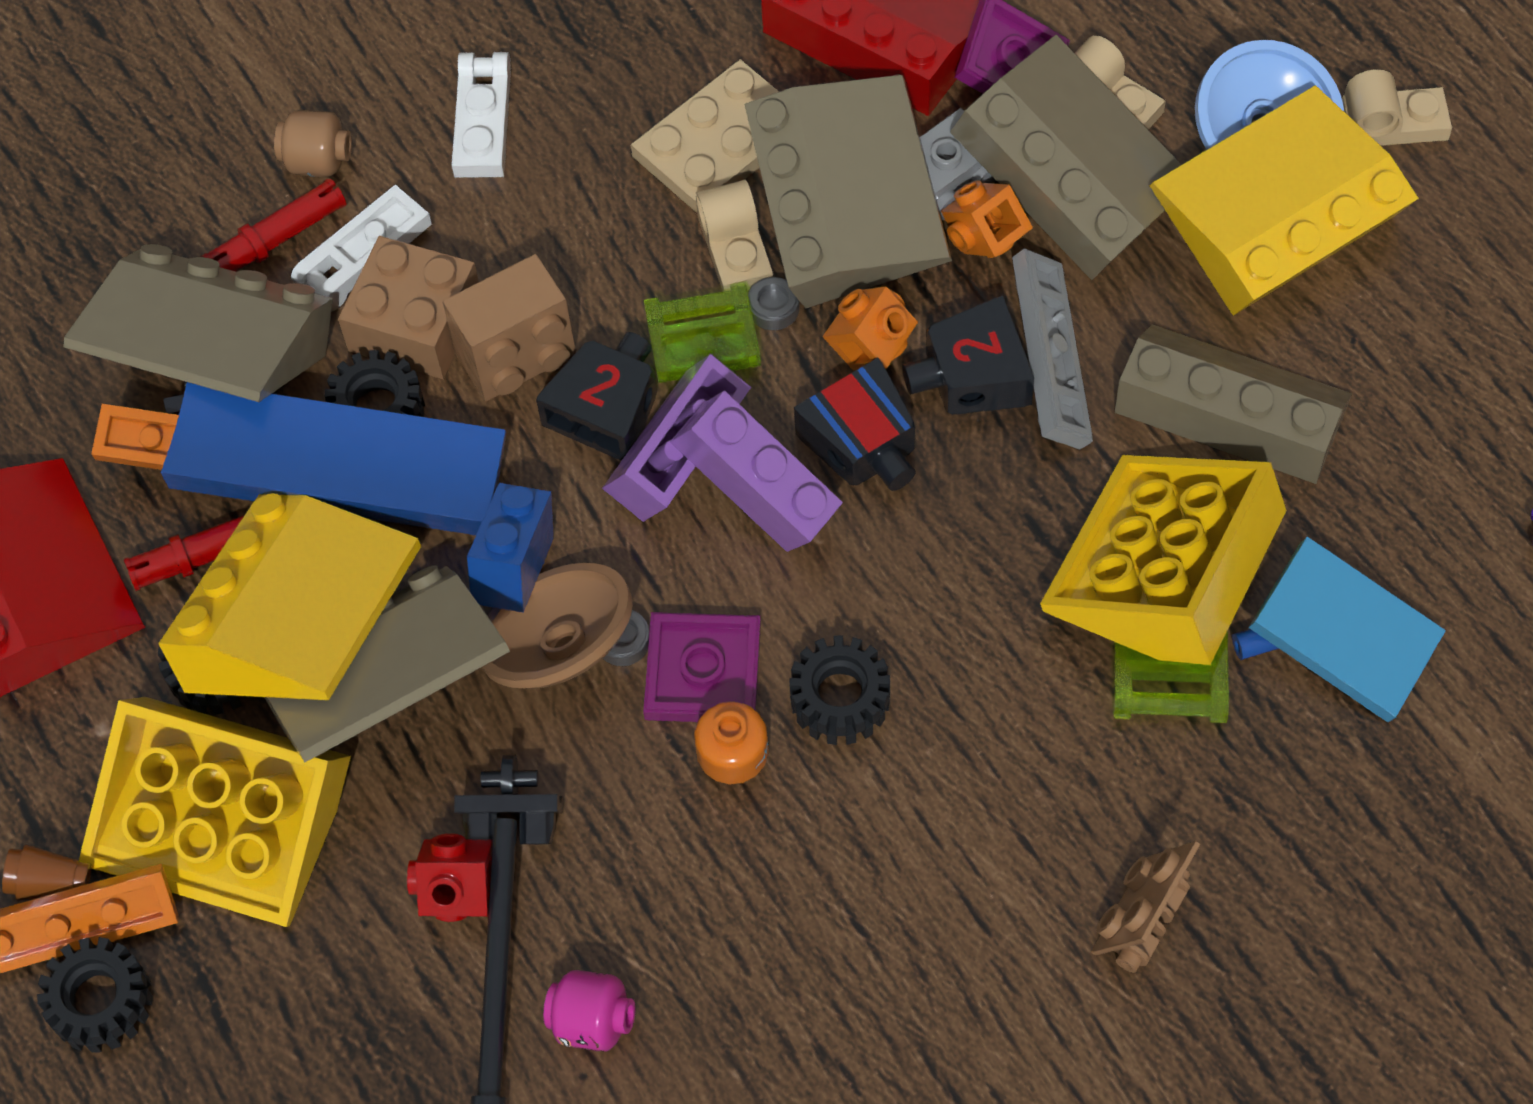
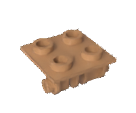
[1091,841,1200,973]

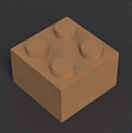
[338,236,479,380]
[442,254,576,402]

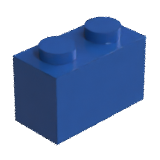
[467,483,554,613]

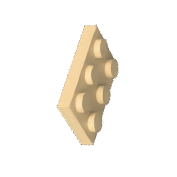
[631,59,779,213]

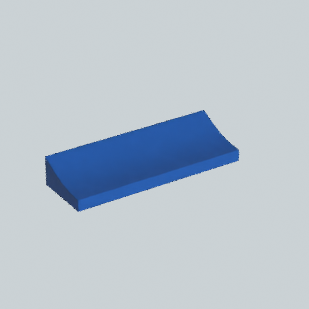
[161,382,506,535]

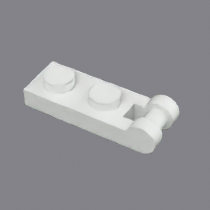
[452,52,511,178]
[291,184,432,312]

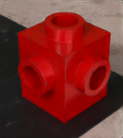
[407,833,493,922]

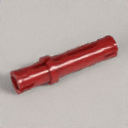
[201,178,347,272]
[123,515,245,591]

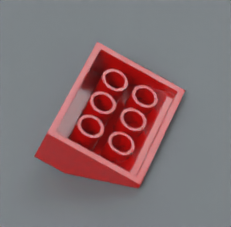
[761,0,979,116]
[0,458,145,697]

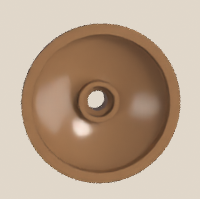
[482,563,633,689]

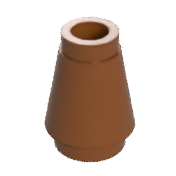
[2,844,92,901]

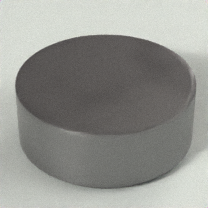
[747,277,799,330]
[603,610,649,666]

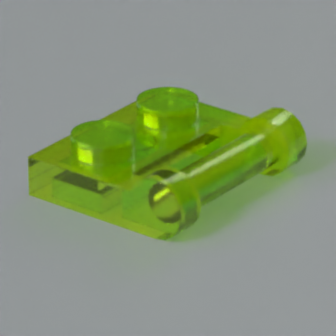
[643,283,761,383]
[1113,630,1229,723]

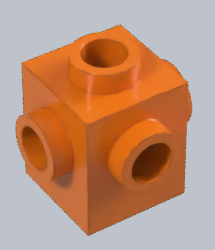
[941,180,1033,258]
[823,286,918,371]

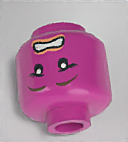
[543,970,635,1052]

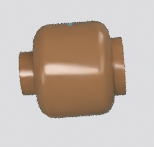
[274,110,352,177]

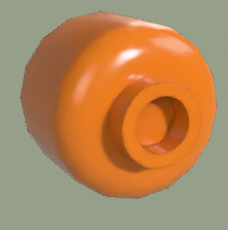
[694,701,769,785]

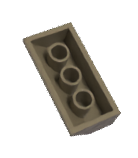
[1115,324,1352,484]

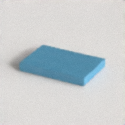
[1248,536,1446,722]

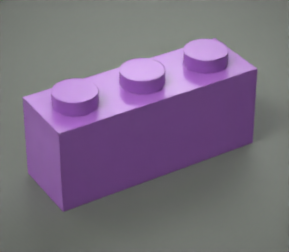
[602,354,751,522]
[670,390,843,552]

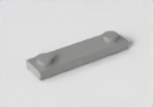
[1012,249,1093,449]

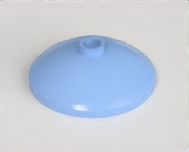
[1195,40,1344,150]

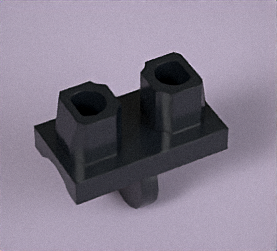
[454,754,564,845]

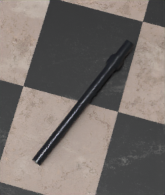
[471,818,517,1104]

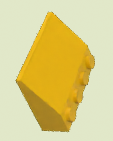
[1149,85,1419,316]
[1040,455,1287,665]
[158,493,421,700]
[79,697,351,927]

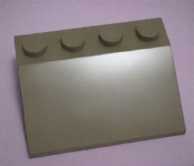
[950,35,1181,280]
[744,75,952,308]
[63,244,333,402]
[265,565,510,762]

